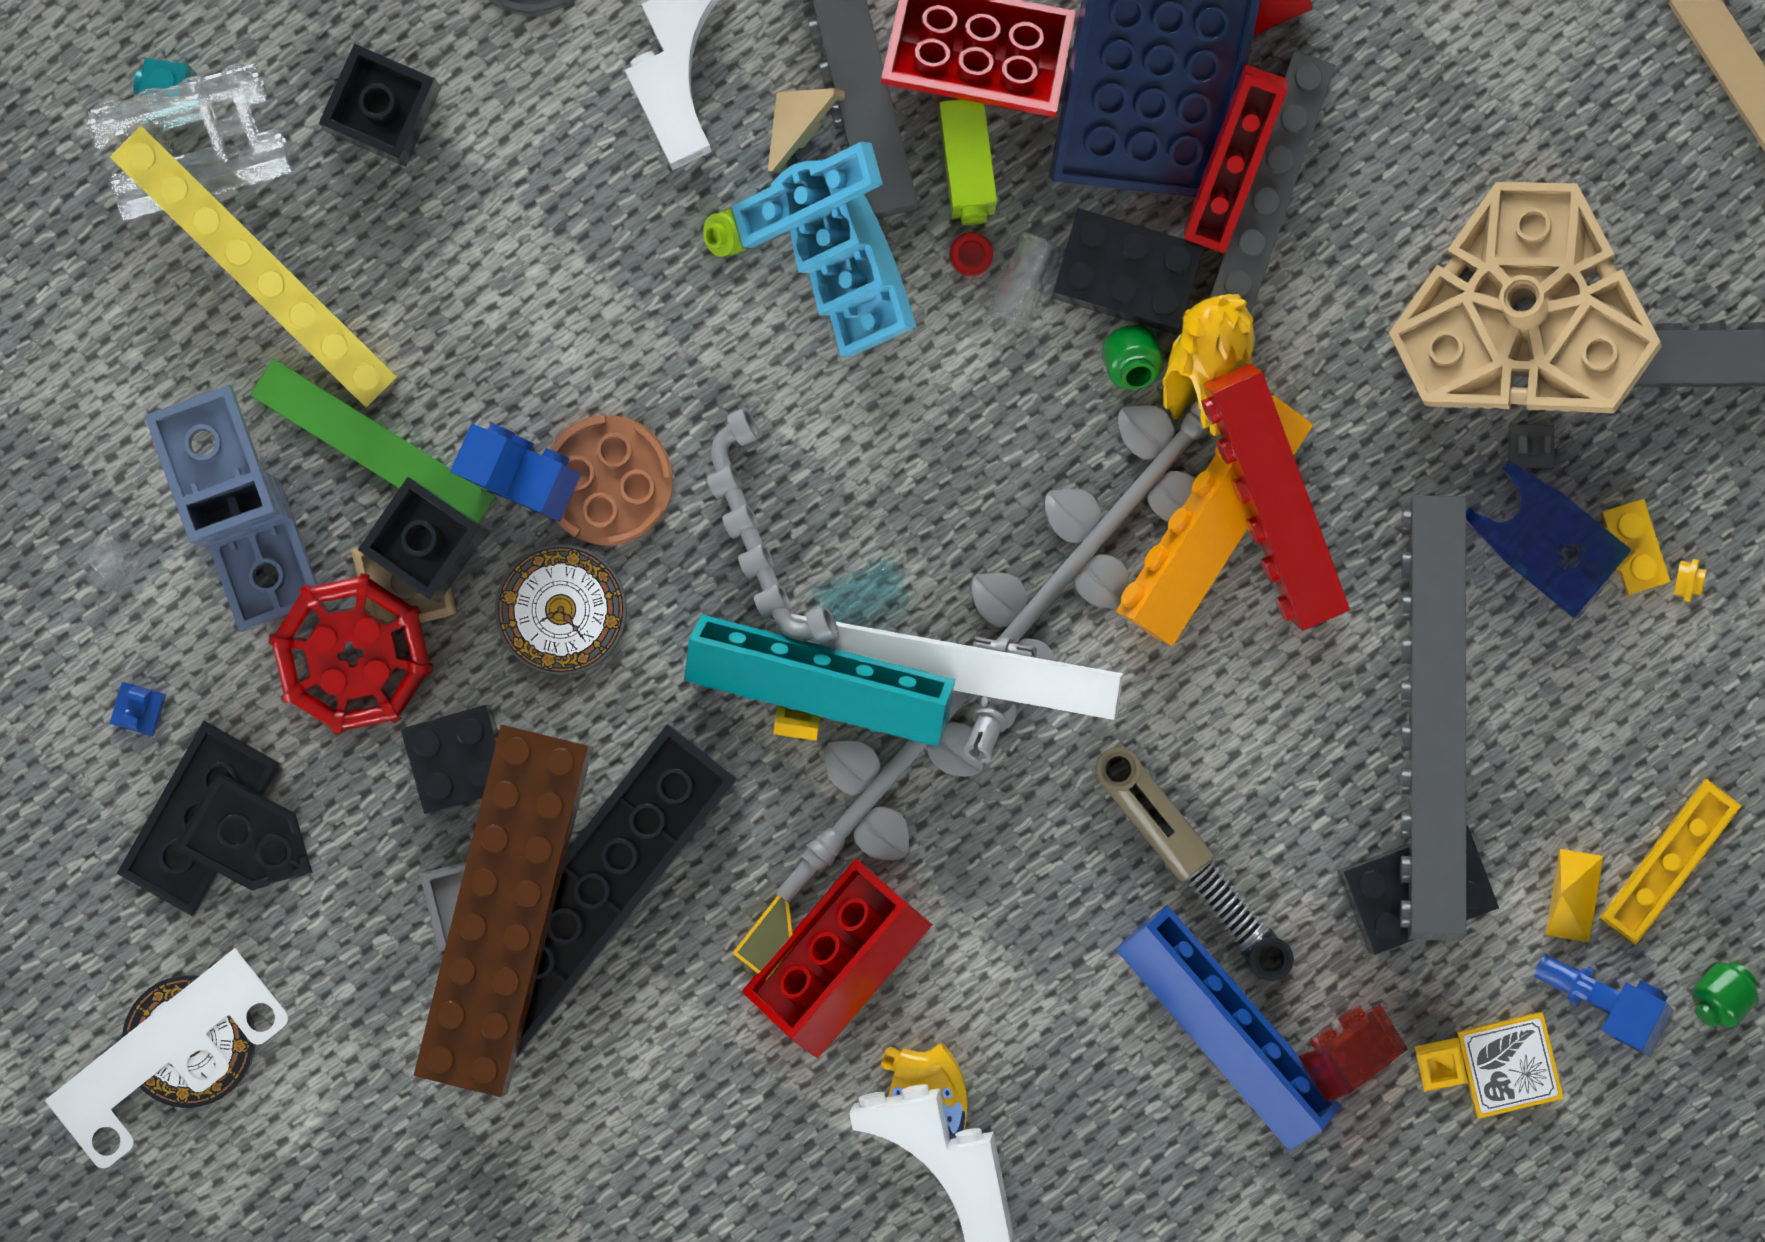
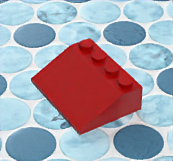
[881,0,1076,118]

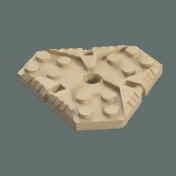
[1389,182,1662,413]

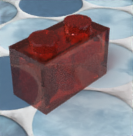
[1298,1004,1408,1102]

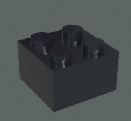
[319,43,441,167]
[358,477,489,603]
[401,705,499,814]

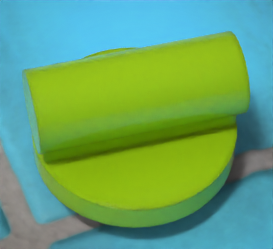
[703,209,746,257]

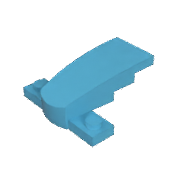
[731,142,916,357]

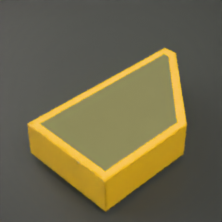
[733,895,793,980]

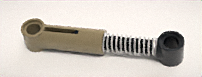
[1095,747,1294,981]

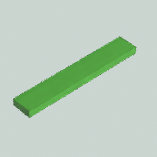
[250,358,496,523]

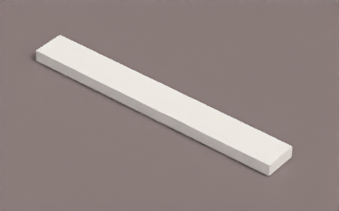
[775,614,1123,720]

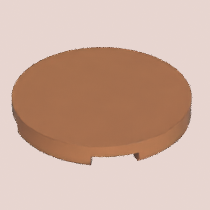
[550,415,673,546]

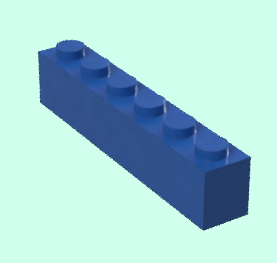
[1115,905,1342,1151]

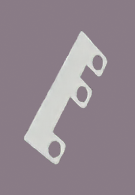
[45,948,288,1168]

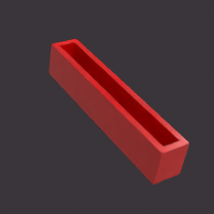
[1201,363,1350,631]

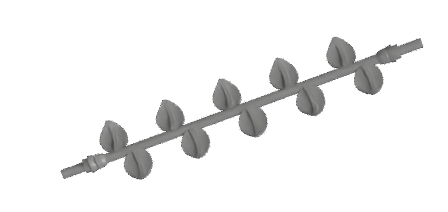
[776,401,1210,903]

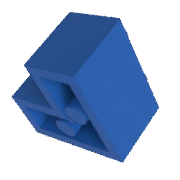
[450,422,581,522]

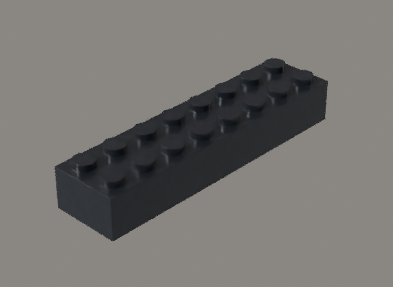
[517,724,738,1058]

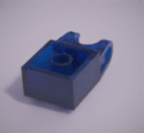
[1466,460,1636,619]

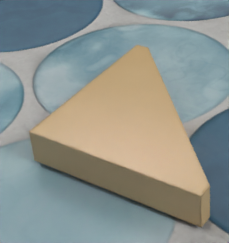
[768,88,845,174]

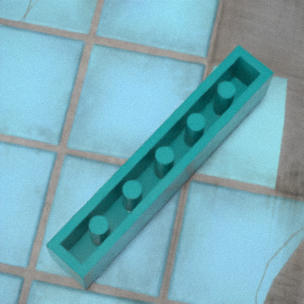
[684,614,955,747]

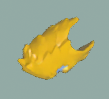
[1163,294,1255,437]

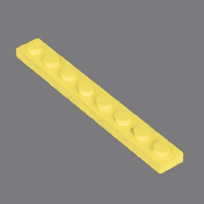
[110,126,397,408]

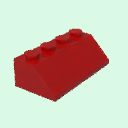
[741,858,933,1059]

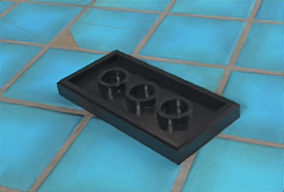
[116,721,281,917]

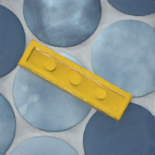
[1599,779,1742,945]

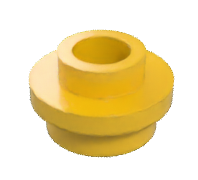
[1674,559,1707,603]

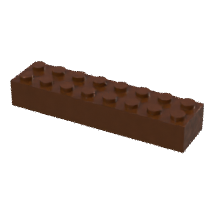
[413,724,593,1097]

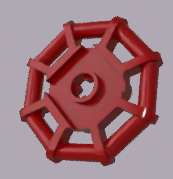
[268,573,434,735]

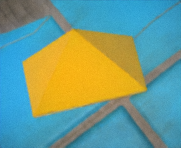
[1545,849,1603,943]

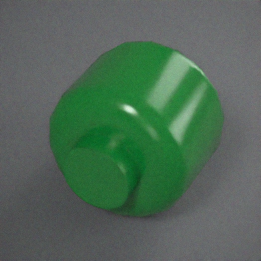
[1102,325,1163,390]
[1692,962,1759,1028]

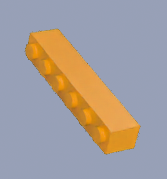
[1115,395,1314,647]

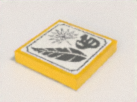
[1456,1012,1564,1119]

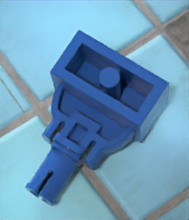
[1534,954,1674,1057]

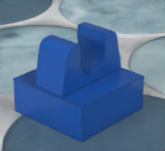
[109,682,167,736]

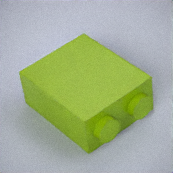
[938,99,997,226]

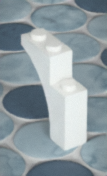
[625,0,719,170]
[849,1084,1014,1242]

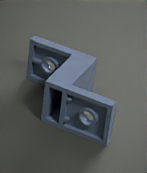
[144,385,324,632]

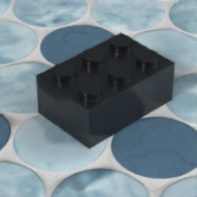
[1051,208,1204,335]
[1337,825,1499,955]

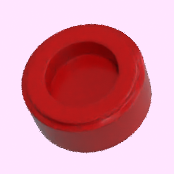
[950,232,993,277]

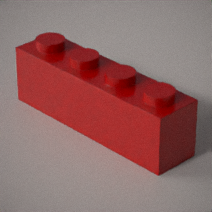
[1184,64,1288,254]

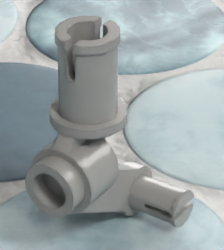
[964,636,1037,763]

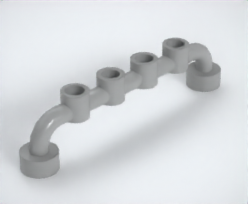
[707,407,839,645]

